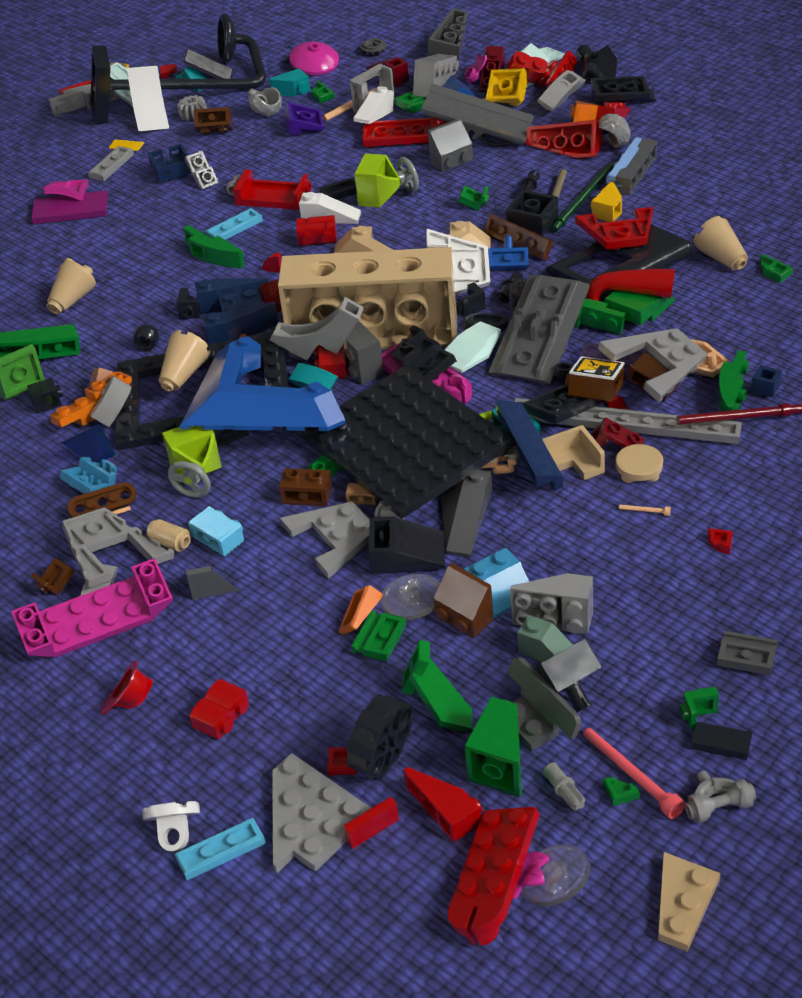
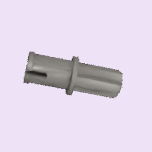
[543,762,586,811]

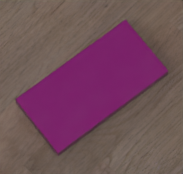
[32,190,108,225]

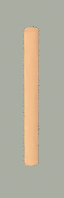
[322,88,376,122]

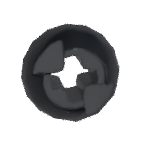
[133,324,159,350]

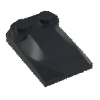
[591,76,656,105]

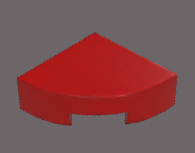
[160,64,178,79]
[262,253,282,273]
[707,528,733,554]

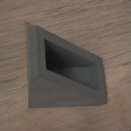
[186,566,241,600]

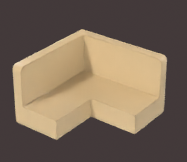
[542,425,605,480]

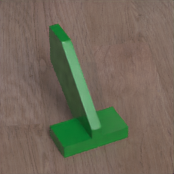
[402,640,472,733]

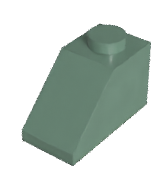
[517,615,573,662]

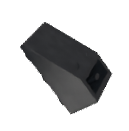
[369,516,445,573]

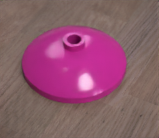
[289,41,339,75]

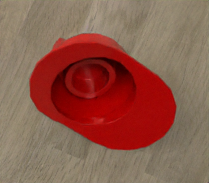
[100,660,153,715]

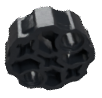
[346,694,412,779]

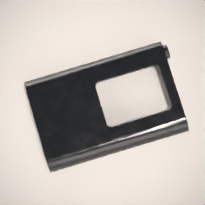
[546,224,692,301]

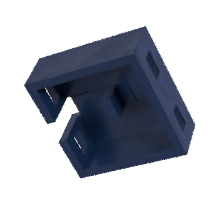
[148,143,191,182]

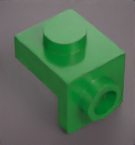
[458,185,490,211]
[679,687,719,730]

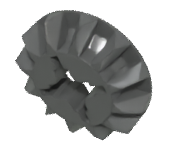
[360,38,387,56]

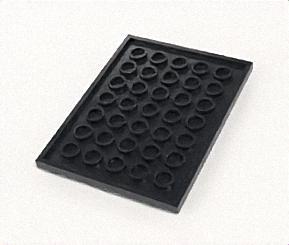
[300,365,515,519]

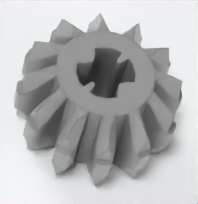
[177,95,207,121]

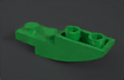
[183,225,244,268]
[574,299,626,335]
[718,350,750,421]

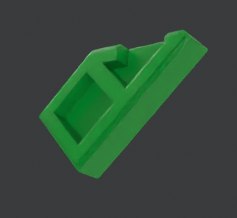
[311,81,335,103]
[760,254,793,283]

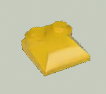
[485,68,527,107]

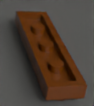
[484,214,554,260]

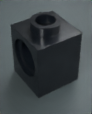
[27,378,63,414]

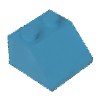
[464,548,529,619]

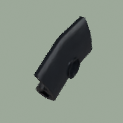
[576,44,617,84]

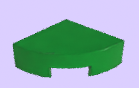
[603,777,640,806]

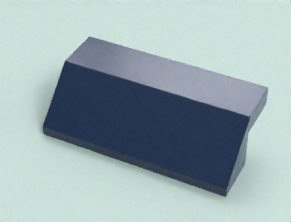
[495,400,563,490]

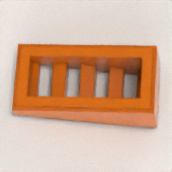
[339,585,383,635]

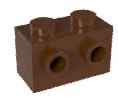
[194,107,233,134]
[279,468,332,506]

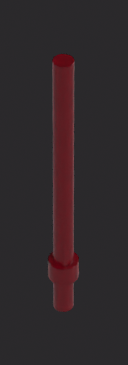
[676,403,802,425]

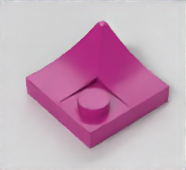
[44,179,89,201]

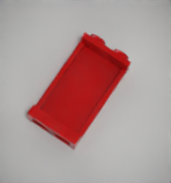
[233,169,311,210]

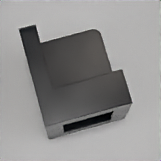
[456,282,486,317]

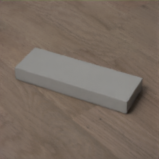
[88,146,134,181]

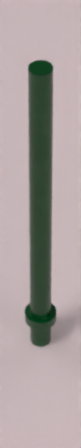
[551,163,614,233]

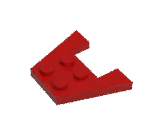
[575,207,654,250]

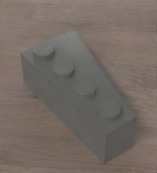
[427,8,468,62]

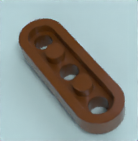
[67,482,137,518]

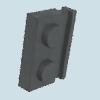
[717,631,778,676]

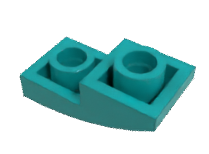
[288,363,338,390]

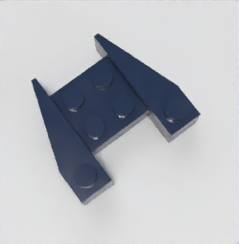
[194,278,278,344]

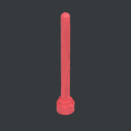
[583,728,686,819]

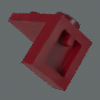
[590,417,644,448]

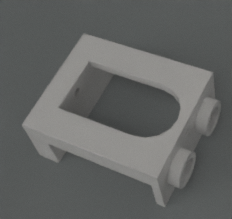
[350,64,395,113]

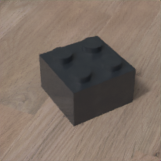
[506,189,558,236]

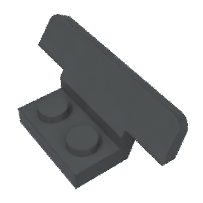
[507,657,581,752]

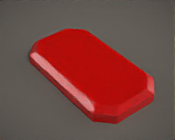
[606,396,629,410]

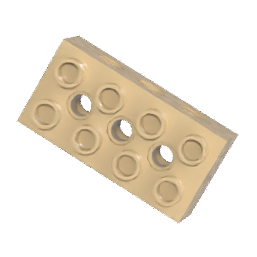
[278,247,457,355]

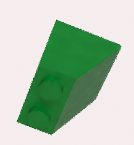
[465,697,522,797]

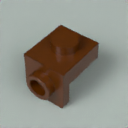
[31,558,75,595]

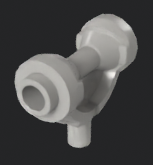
[685,771,756,824]

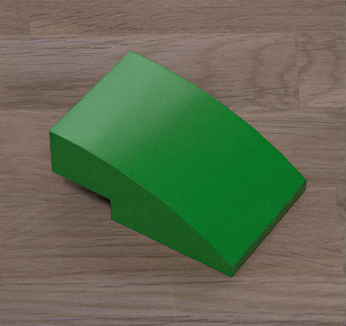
[605,290,675,326]

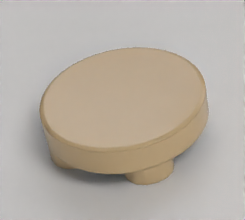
[616,444,663,483]

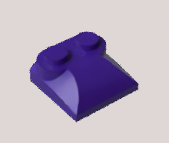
[284,102,324,135]

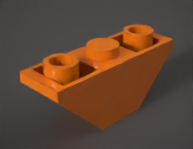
[570,101,598,122]

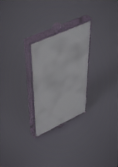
[183,49,233,79]

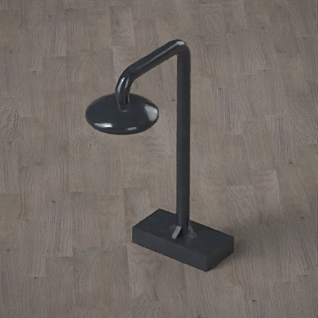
[90,13,266,123]

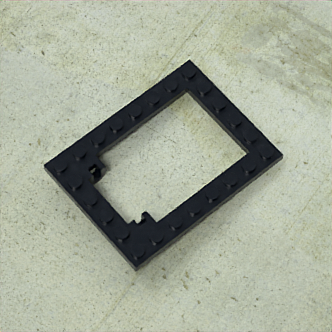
[116,331,289,450]

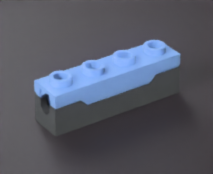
[606,137,657,196]

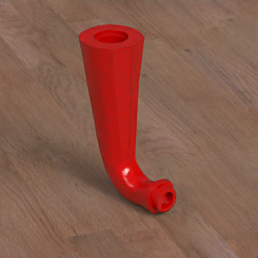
[586,269,675,301]

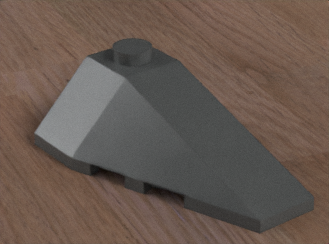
[441,470,492,558]

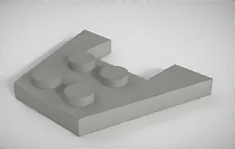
[280,501,369,579]

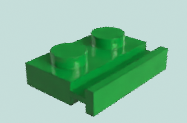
[395,90,426,114]
[352,610,407,662]

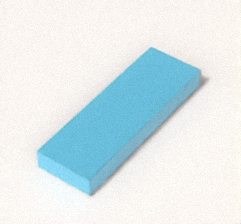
[205,208,263,240]
[175,818,266,880]

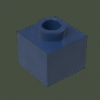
[751,365,782,397]

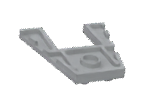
[598,328,707,402]
[63,507,174,588]

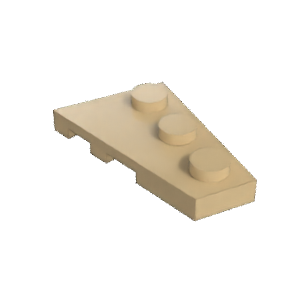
[658,852,720,952]

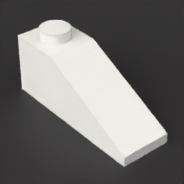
[354,86,394,124]
[299,192,361,224]

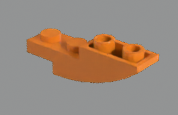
[49,372,132,427]

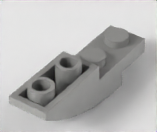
[537,70,586,112]
[49,84,119,117]

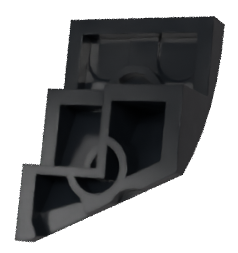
[391,325,457,381]

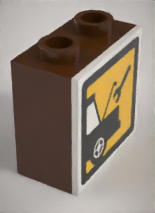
[565,356,624,401]

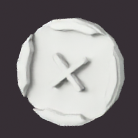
[142,801,200,851]

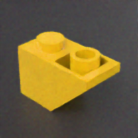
[590,182,622,222]

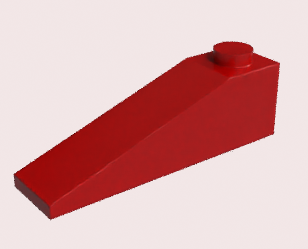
[526,120,603,159]

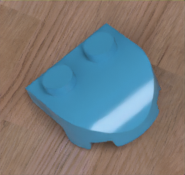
[60,457,117,494]

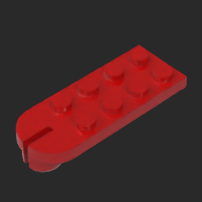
[363,117,449,147]
[448,807,540,946]

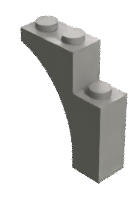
[270,297,364,360]

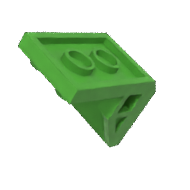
[0,344,45,401]

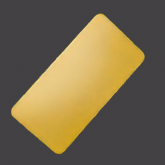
[109,140,144,151]

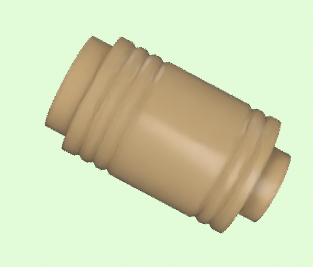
[147,519,191,552]

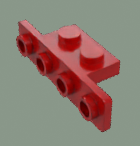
[538,50,578,87]

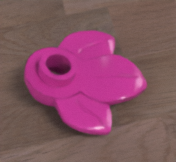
[464,54,487,84]
[512,851,549,899]

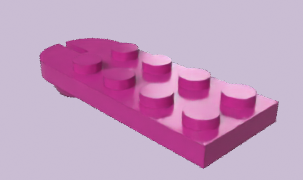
[381,344,472,404]

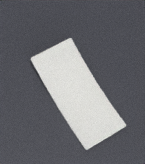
[127,66,169,131]

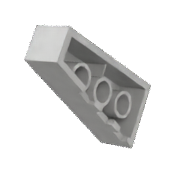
[413,54,459,97]

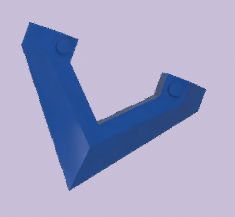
[180,336,345,431]

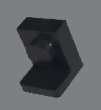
[177,288,200,319]

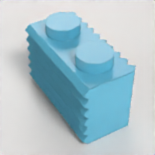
[188,506,244,556]

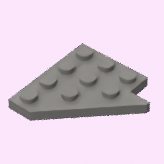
[272,753,371,873]

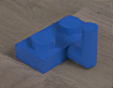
[488,235,528,270]

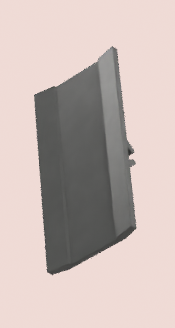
[421,84,534,144]
[488,275,590,386]

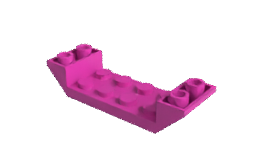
[11,558,173,657]

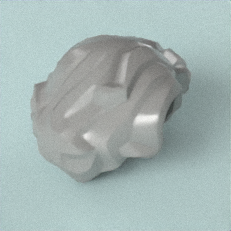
[248,87,282,117]
[598,114,631,149]

